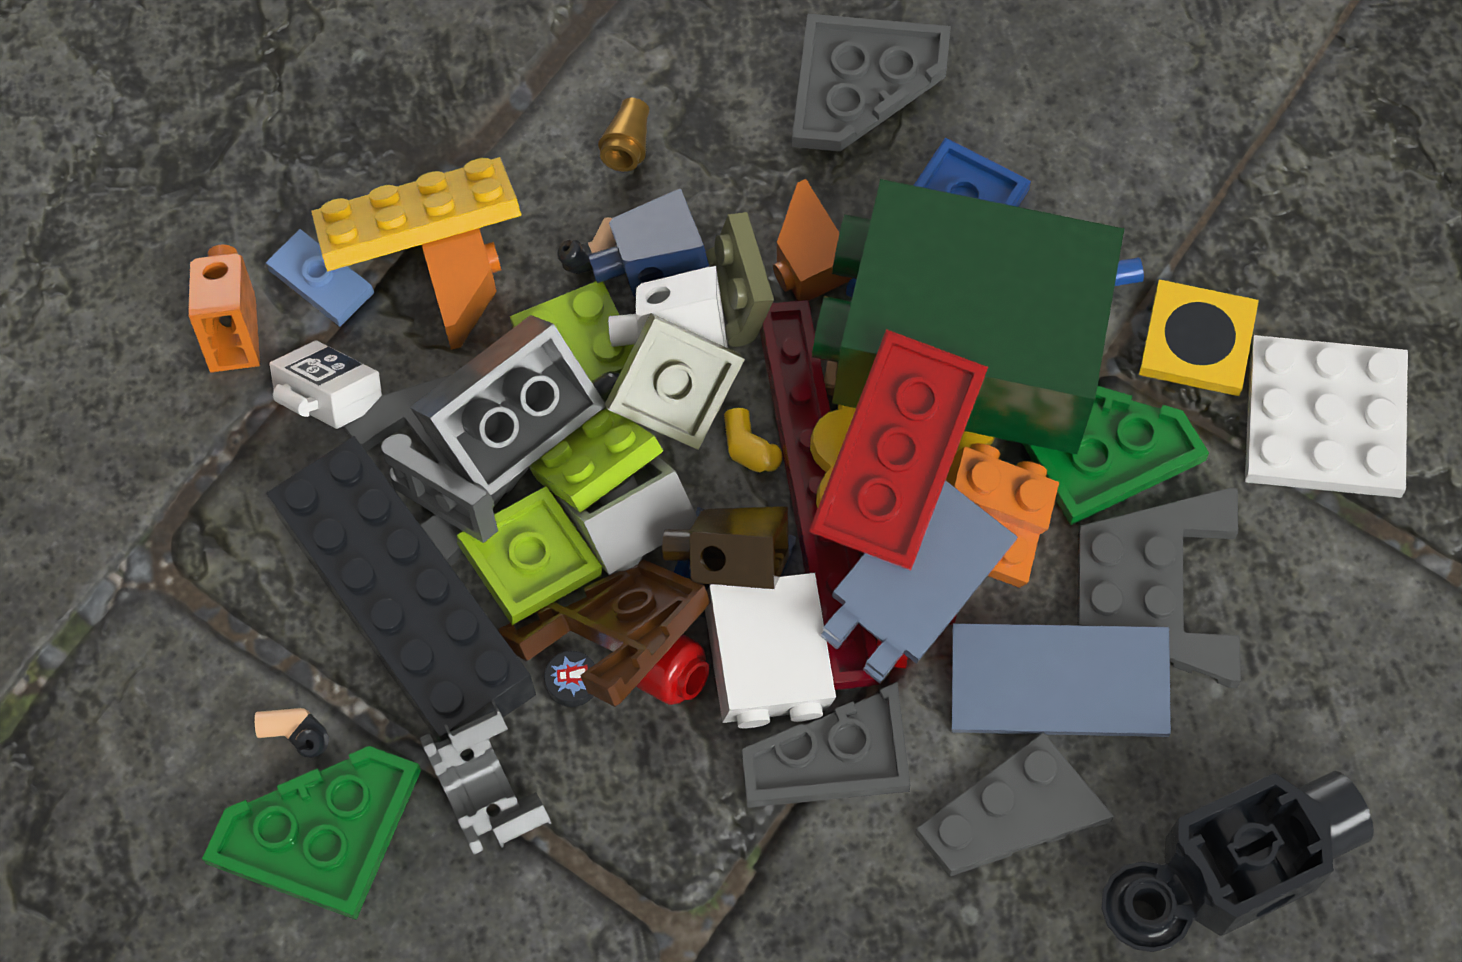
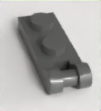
[381,434,498,543]

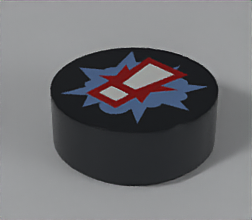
[544,651,595,707]

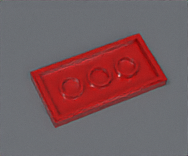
[809,329,988,571]

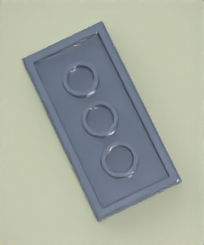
[952,624,1171,737]

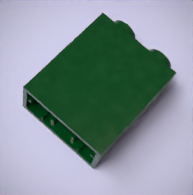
[812,179,1124,454]

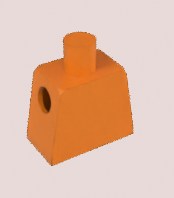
[188,244,260,373]

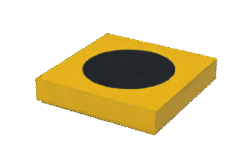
[1139,279,1259,396]

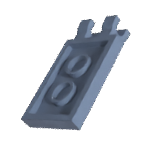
[821,480,1018,683]

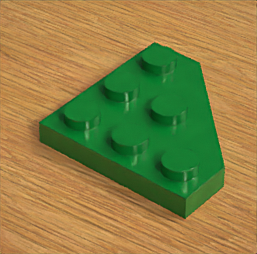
[1022,386,1209,525]
[202,746,421,920]

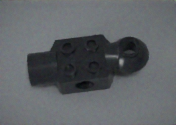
[1101,771,1374,952]

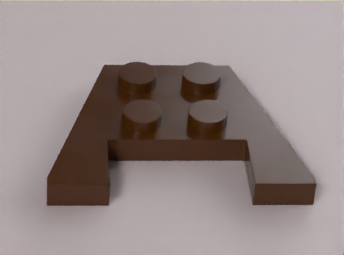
[498,559,711,707]

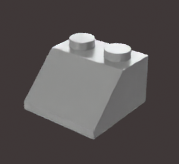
[554,456,697,574]

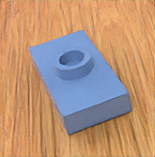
[266,229,374,327]

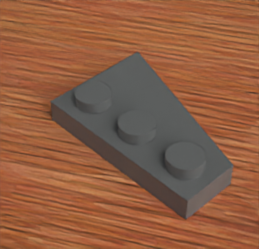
[742,682,911,808]
[916,733,1114,877]

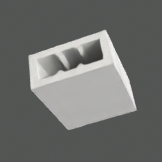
[705,573,836,728]

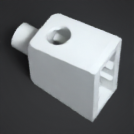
[608,266,728,348]

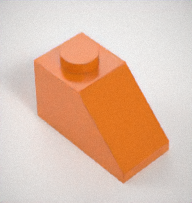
[773,179,852,301]
[422,228,501,350]

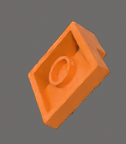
[946,443,1059,588]

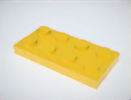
[311,157,521,272]

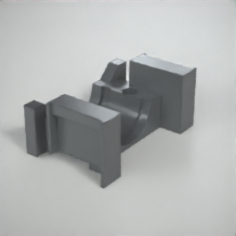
[420,700,551,854]

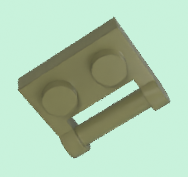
[706,212,774,347]

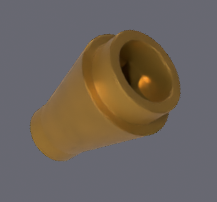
[598,98,650,172]

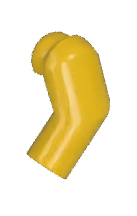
[724,408,782,473]

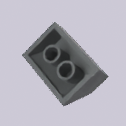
[410,315,605,495]

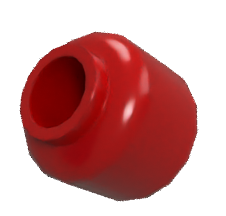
[636,634,709,705]

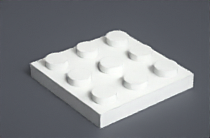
[1245,335,1408,498]

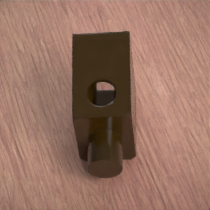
[662,506,789,589]

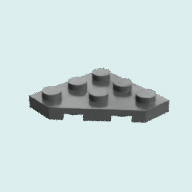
[792,13,951,151]

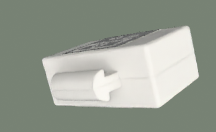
[270,340,382,429]

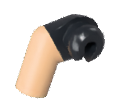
[557,217,616,274]
[255,708,329,758]

